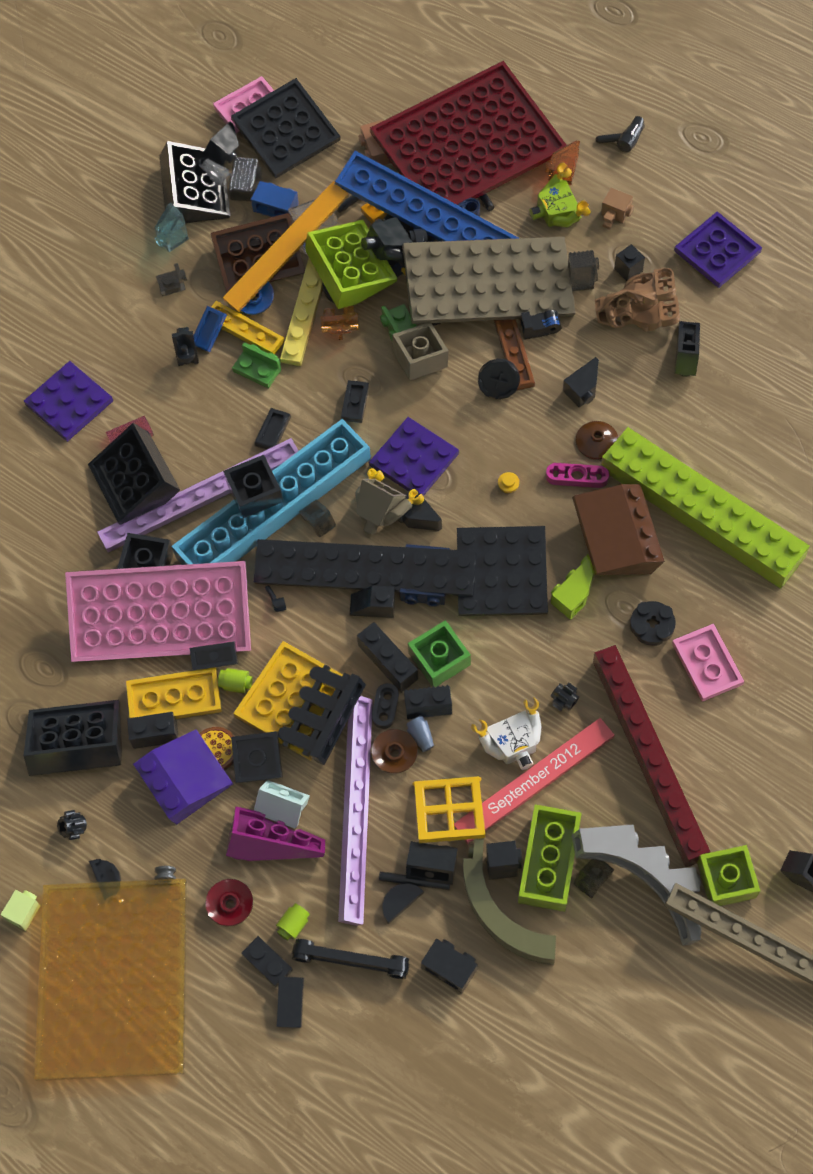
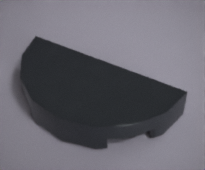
[89,859,122,903]
[382,883,424,925]

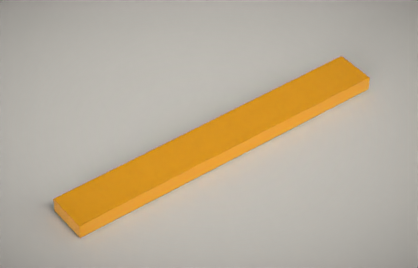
[223,181,349,313]

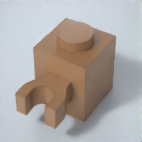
[601,188,634,229]

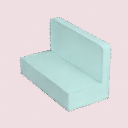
[254,780,310,828]

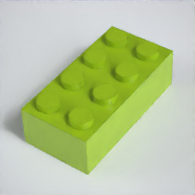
[518,804,582,912]

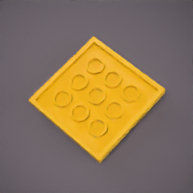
[233,641,343,761]

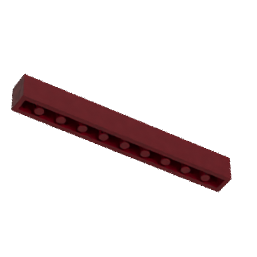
[593,645,711,868]

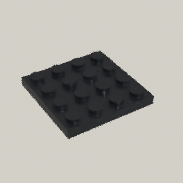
[231,78,341,179]
[457,526,548,616]

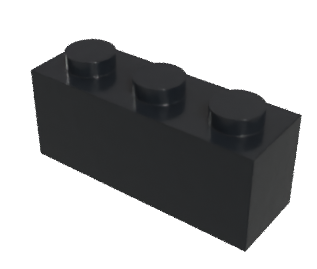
[357,622,419,693]

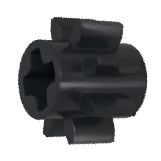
[551,682,579,711]
[57,810,87,840]

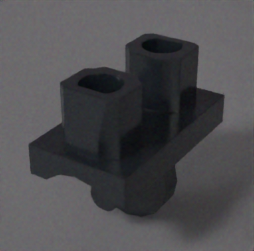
[172,327,199,366]

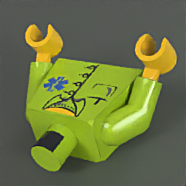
[529,163,591,228]

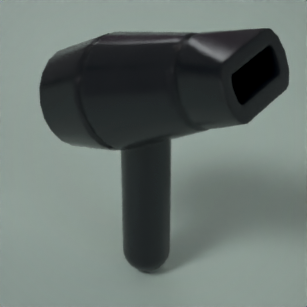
[596,116,645,153]

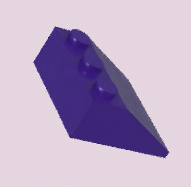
[133,730,233,825]

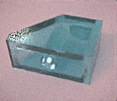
[154,203,188,252]

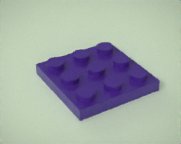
[674,211,762,288]
[24,361,113,442]
[369,417,459,496]

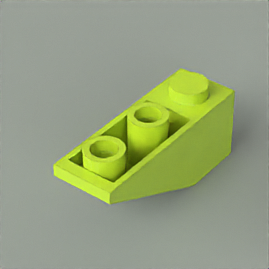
[551,554,595,620]

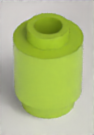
[218,668,253,694]
[276,903,310,941]

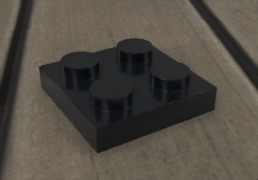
[231,731,283,783]

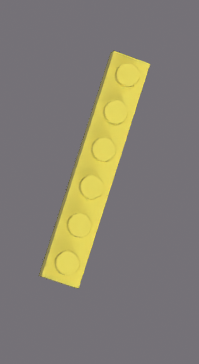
[280,258,323,366]

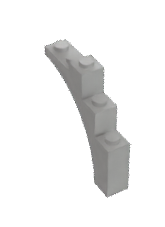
[572,825,701,946]

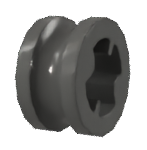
[154,866,176,883]

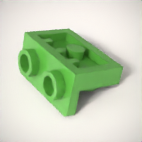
[380,304,417,341]
[232,342,281,389]

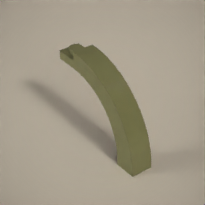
[463,838,556,965]

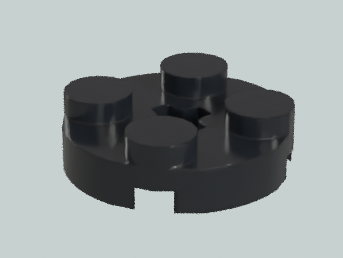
[630,601,676,646]

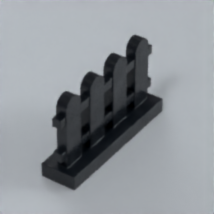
[278,664,366,765]

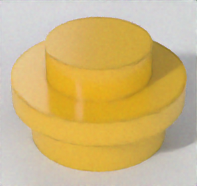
[498,472,519,493]

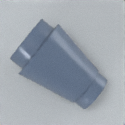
[406,716,435,752]

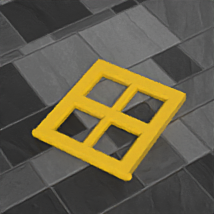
[412,776,485,843]

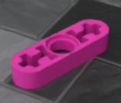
[546,463,609,488]

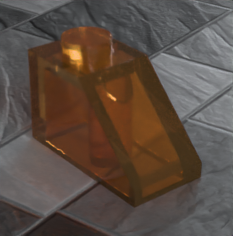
[545,140,580,185]

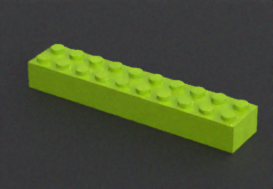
[601,427,810,589]

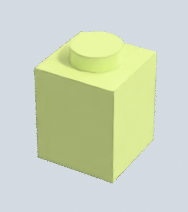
[0,890,41,931]

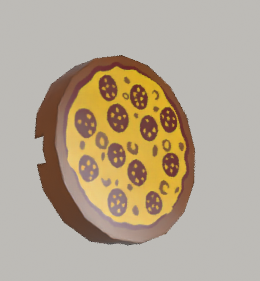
[199,727,234,770]

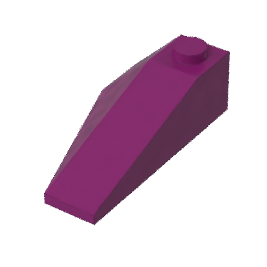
[226,807,325,861]

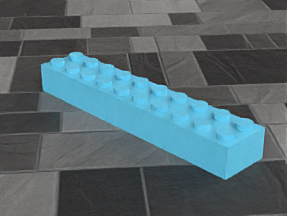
[172,419,371,565]

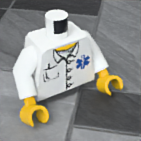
[471,697,542,770]

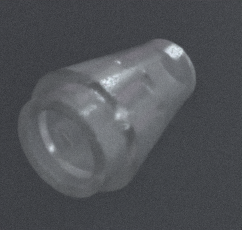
[201,159,232,187]

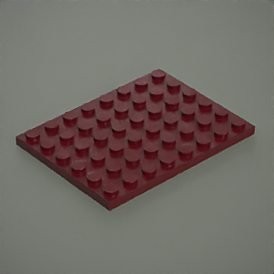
[370,61,568,205]

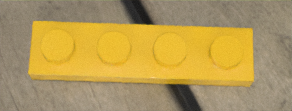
[211,301,285,354]

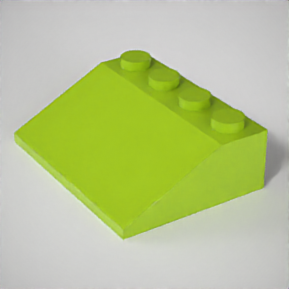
[305,220,397,309]

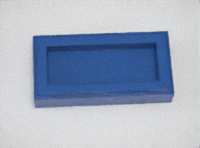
[194,306,227,353]

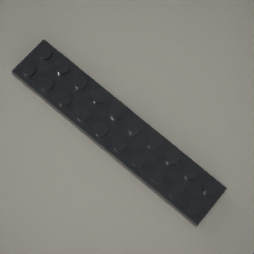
[253,539,477,596]

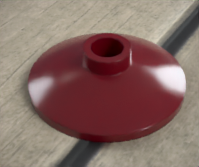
[205,879,253,926]

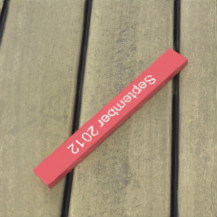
[454,718,615,844]

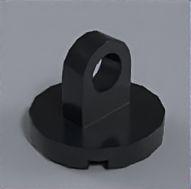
[478,358,520,400]

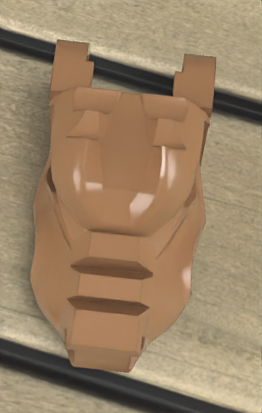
[595,268,680,332]

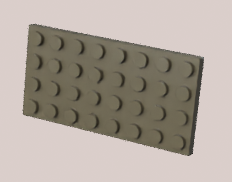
[402,237,575,324]

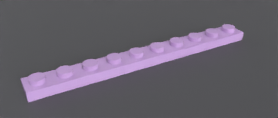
[98,438,298,552]
[338,696,373,926]

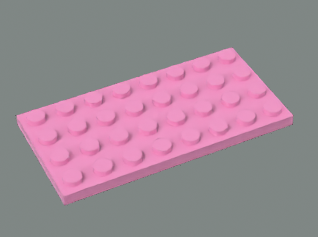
[65,561,251,662]

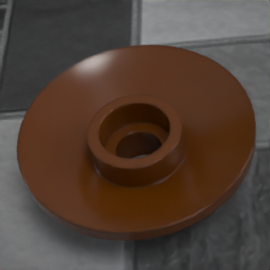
[576,421,618,460]
[371,729,418,774]

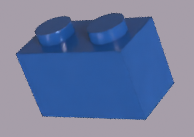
[251,181,299,219]

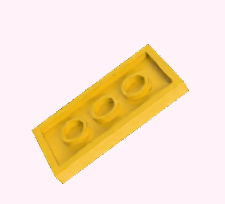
[126,667,222,719]

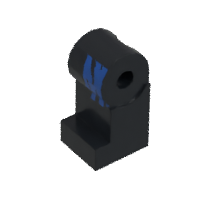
[521,310,562,340]

